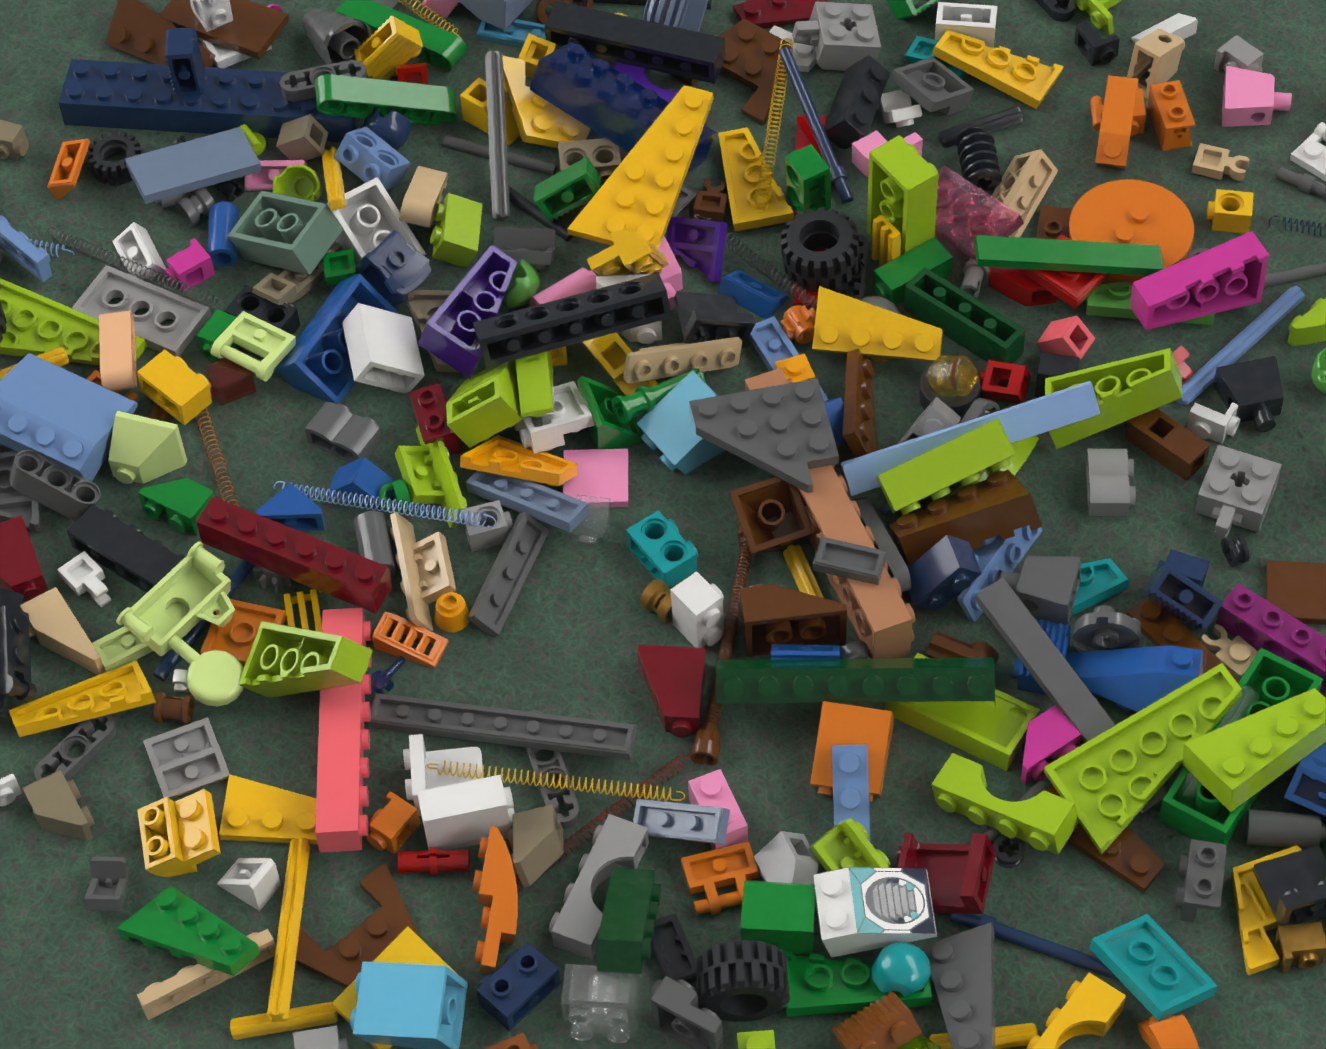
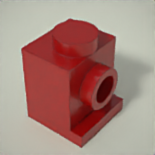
[979,360,1031,405]

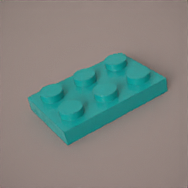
[1089,914,1218,1021]

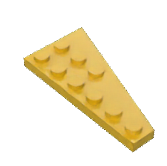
[567,85,714,249]

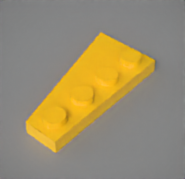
[9,660,156,737]

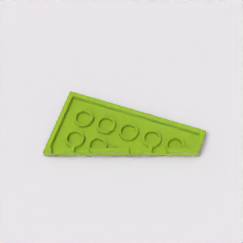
[0,278,147,366]
[1044,663,1242,855]

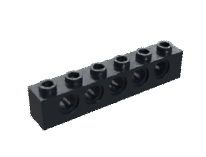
[473,273,672,368]

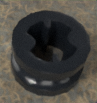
[1221,534,1250,567]
[993,835,1025,868]

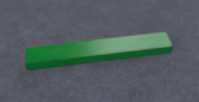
[974,235,1164,276]

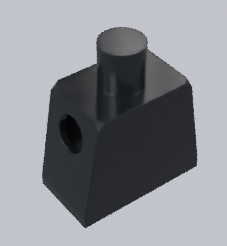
[1213,356,1284,432]

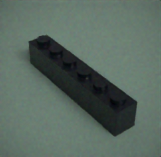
[544,1,726,84]

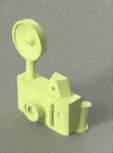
[116,541,244,707]

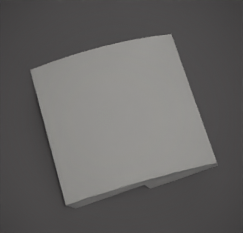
[143,717,230,799]

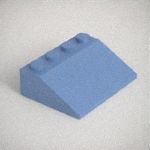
[0,353,138,482]

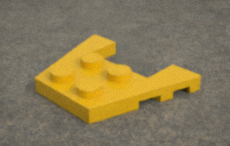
[503,56,609,149]
[1231,845,1302,976]

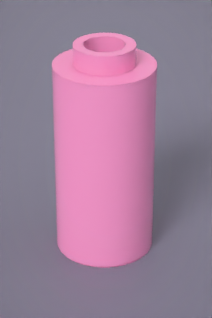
[530,268,597,307]

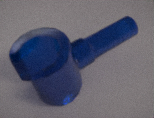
[371,656,406,694]

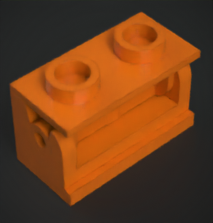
[1147,80,1196,151]

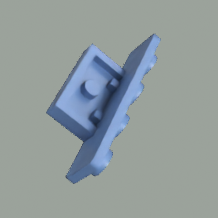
[957,525,1042,622]

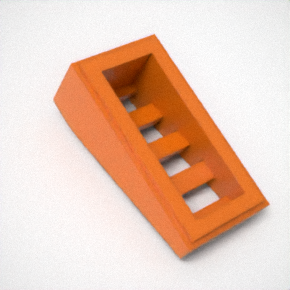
[372,611,449,669]

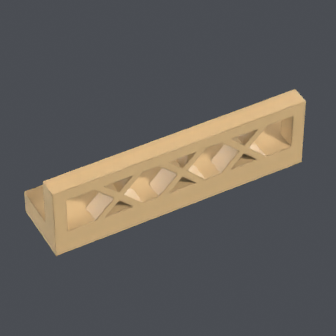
[966,149,1058,245]

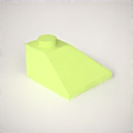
[108,411,187,484]

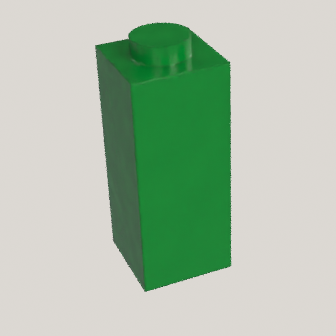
[872,237,953,306]

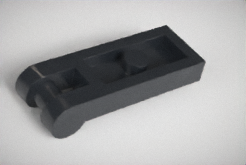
[0,605,37,702]

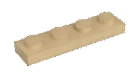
[137,928,276,1020]

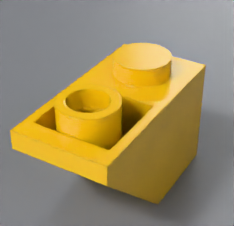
[460,78,520,145]

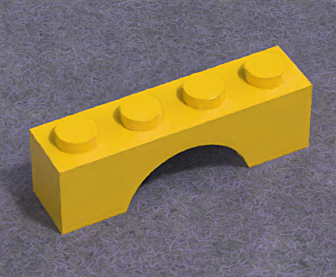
[1026,972,1126,1049]

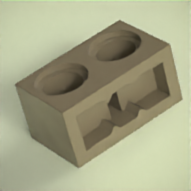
[558,137,621,185]

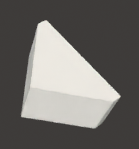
[217,858,281,911]

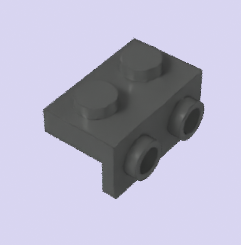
[494,227,556,270]
[1174,839,1227,922]

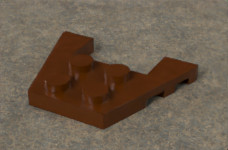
[671,19,793,126]
[296,863,419,988]

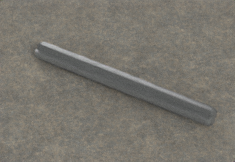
[485,50,510,220]

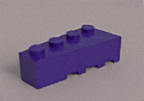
[418,245,517,379]

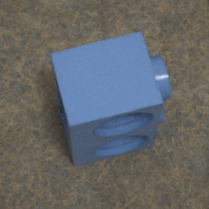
[334,126,411,190]

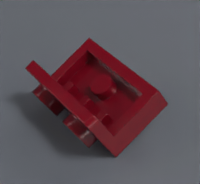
[410,383,461,455]

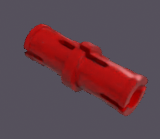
[398,847,470,875]

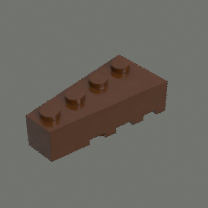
[889,469,1043,567]

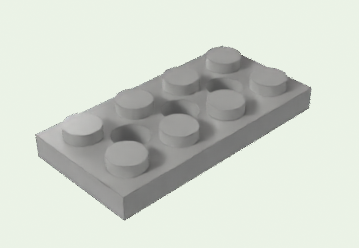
[72,265,211,357]

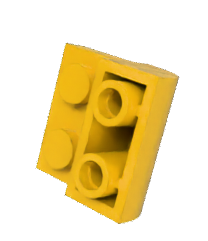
[587,230,669,276]
[137,789,221,877]

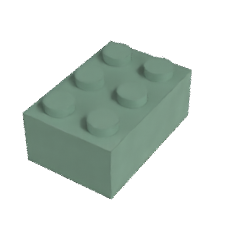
[228,191,343,275]

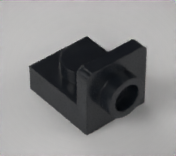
[1074,21,1120,66]

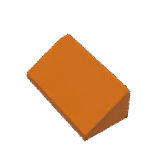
[47,139,90,200]

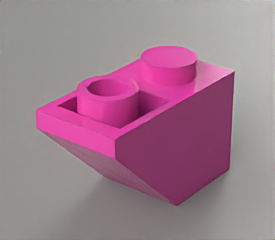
[1021,705,1082,785]

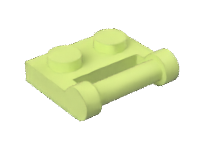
[211,311,296,381]

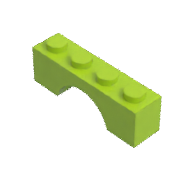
[931,753,1079,855]

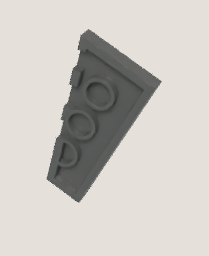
[923,922,996,1049]

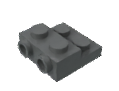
[890,57,974,116]
[649,976,724,1049]

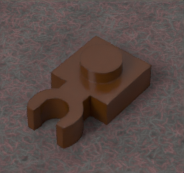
[693,178,728,222]

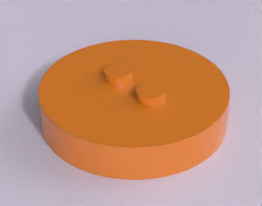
[1068,179,1194,285]

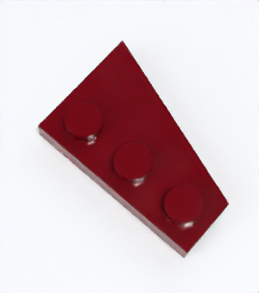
[733,0,828,29]

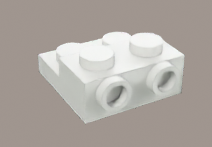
[514,381,594,454]

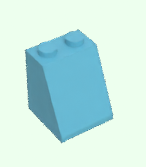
[637,370,725,474]
[350,961,468,1049]

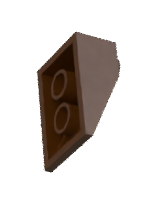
[740,584,847,657]

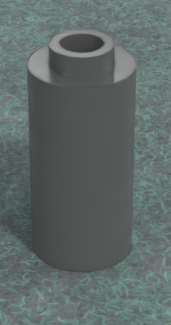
[353,511,396,579]
[1245,809,1326,849]

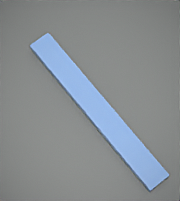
[840,381,1101,496]

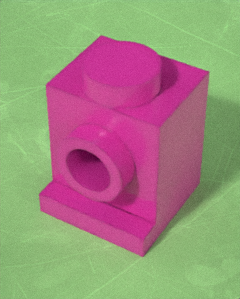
[163,238,215,291]

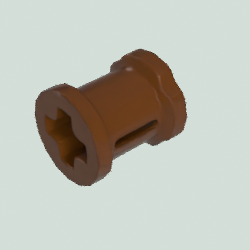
[154,692,195,725]

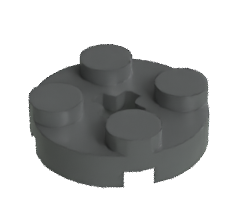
[1072,605,1141,652]

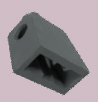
[1000,556,1081,625]

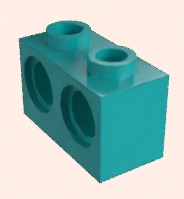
[626,510,699,588]

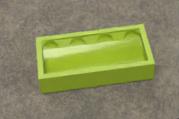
[884,653,1040,771]

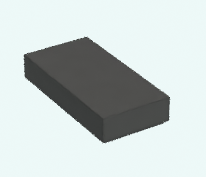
[813,537,887,585]

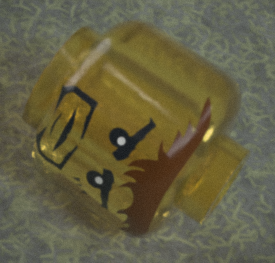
[928,355,978,397]

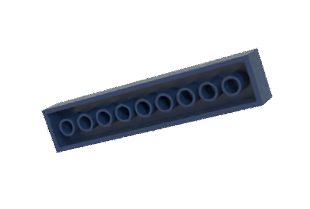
[58,59,361,142]

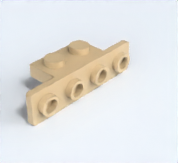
[623,337,742,383]
[390,512,456,631]

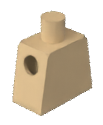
[1127,29,1185,99]

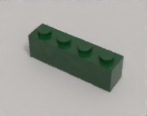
[904,267,1026,364]
[597,868,661,974]

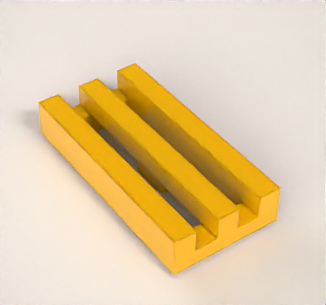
[872,215,901,267]
[283,589,322,632]

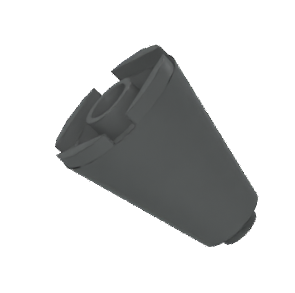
[302,7,374,65]

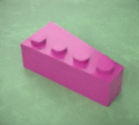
[1130,231,1269,330]

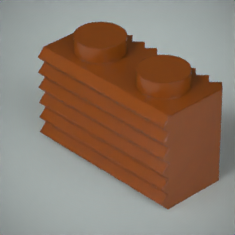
[832,991,922,1049]

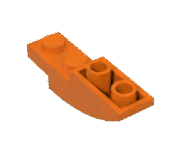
[472,826,518,975]

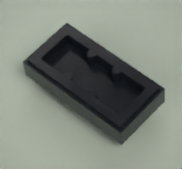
[651,913,697,984]

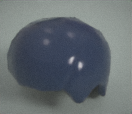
[363,111,412,150]

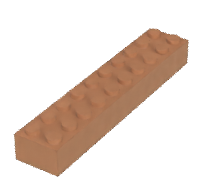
[745,368,916,659]

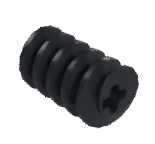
[956,127,1002,194]

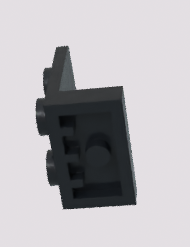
[674,291,756,348]
[1253,846,1326,926]

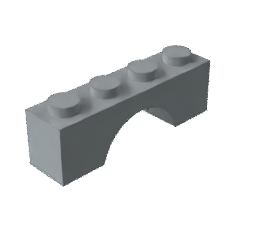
[549,814,649,960]

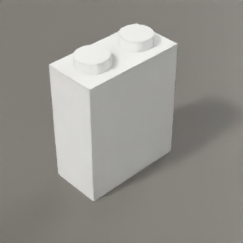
[342,303,425,393]
[417,775,515,850]

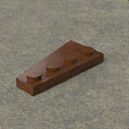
[843,348,878,458]

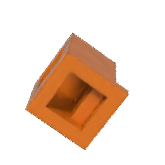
[367,791,421,854]

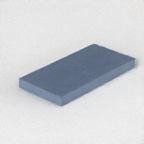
[125,127,261,204]

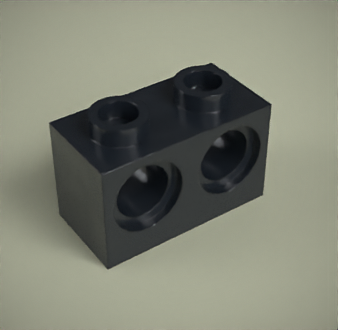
[224,285,301,335]

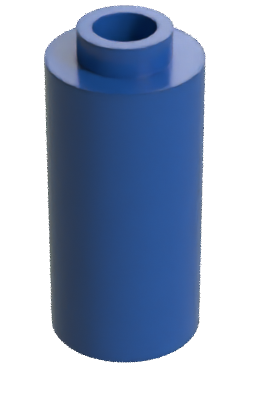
[207,201,240,267]

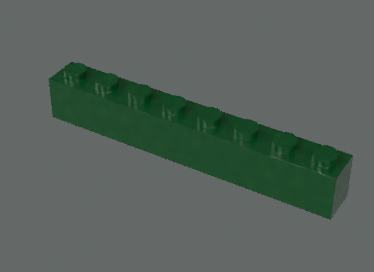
[716,658,995,703]

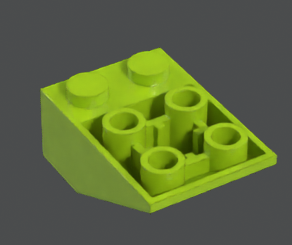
[446,360,523,448]

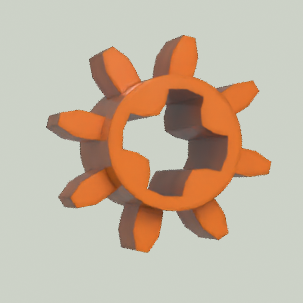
[781,305,816,344]

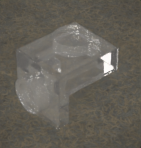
[570,495,612,543]

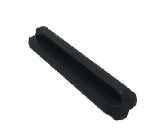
[939,106,1024,148]

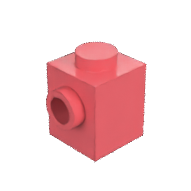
[1036,315,1095,360]

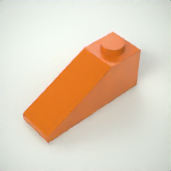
[1095,75,1139,170]

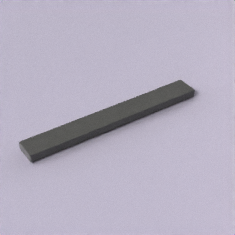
[974,577,1167,816]
[367,693,639,760]

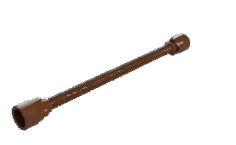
[690,523,752,766]

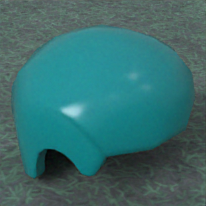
[871,942,931,997]

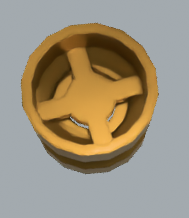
[639,579,672,624]

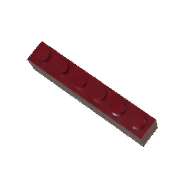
[196,496,392,614]

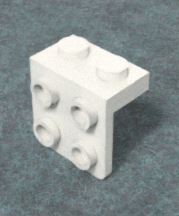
[403,734,483,816]

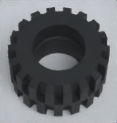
[780,208,860,292]
[696,940,790,1021]

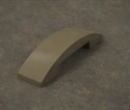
[252,242,343,305]

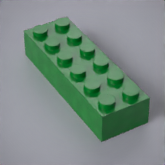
[1158,648,1323,846]

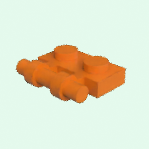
[681,841,759,915]

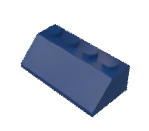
[275,273,400,404]

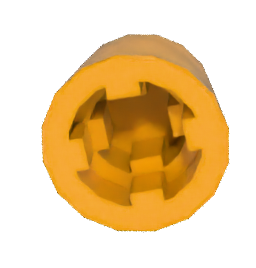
[434,592,470,633]

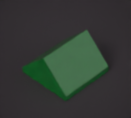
[578,376,644,449]
[740,880,816,955]

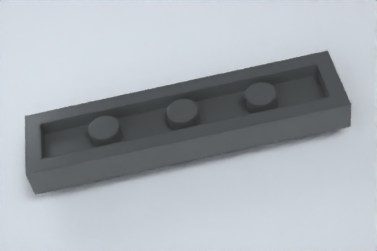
[467,512,549,637]

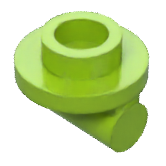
[240,124,266,156]

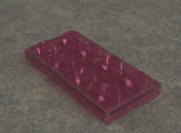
[935,166,1024,261]

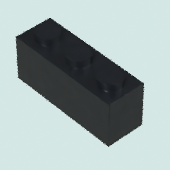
[824,55,891,149]

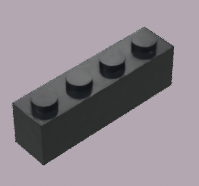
[67,504,186,593]

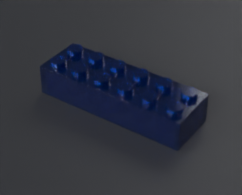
[529,42,716,173]

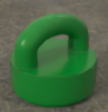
[379,479,412,514]

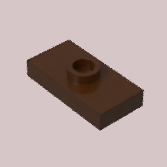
[1036,205,1072,240]

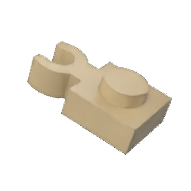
[1192,143,1249,181]
[1201,624,1258,679]

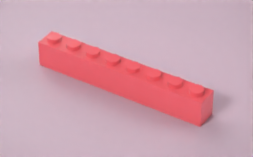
[315,607,372,853]

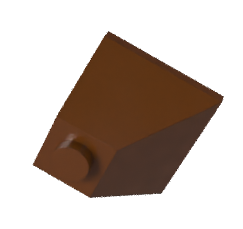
[729,476,814,555]

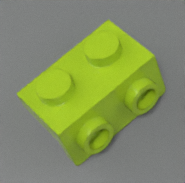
[809,818,891,872]

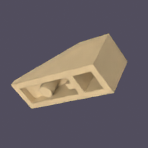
[20,587,105,675]

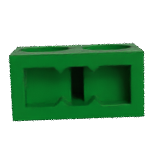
[785,144,831,215]

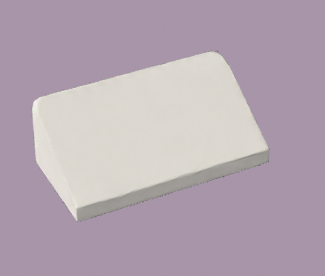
[1131,13,1198,43]
[112,222,166,280]

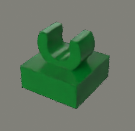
[323,249,357,286]

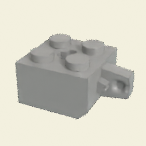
[792,1,881,71]
[1195,445,1282,539]

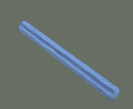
[1176,286,1305,406]

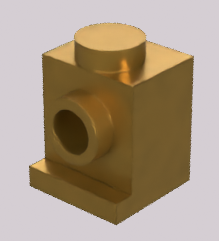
[1274,922,1326,974]

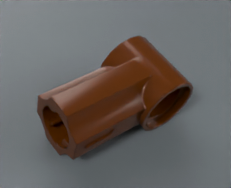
[926,632,999,665]

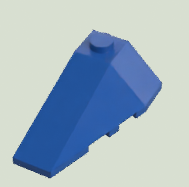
[1066,645,1203,712]

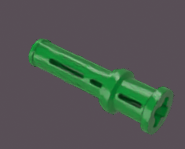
[612,368,705,424]

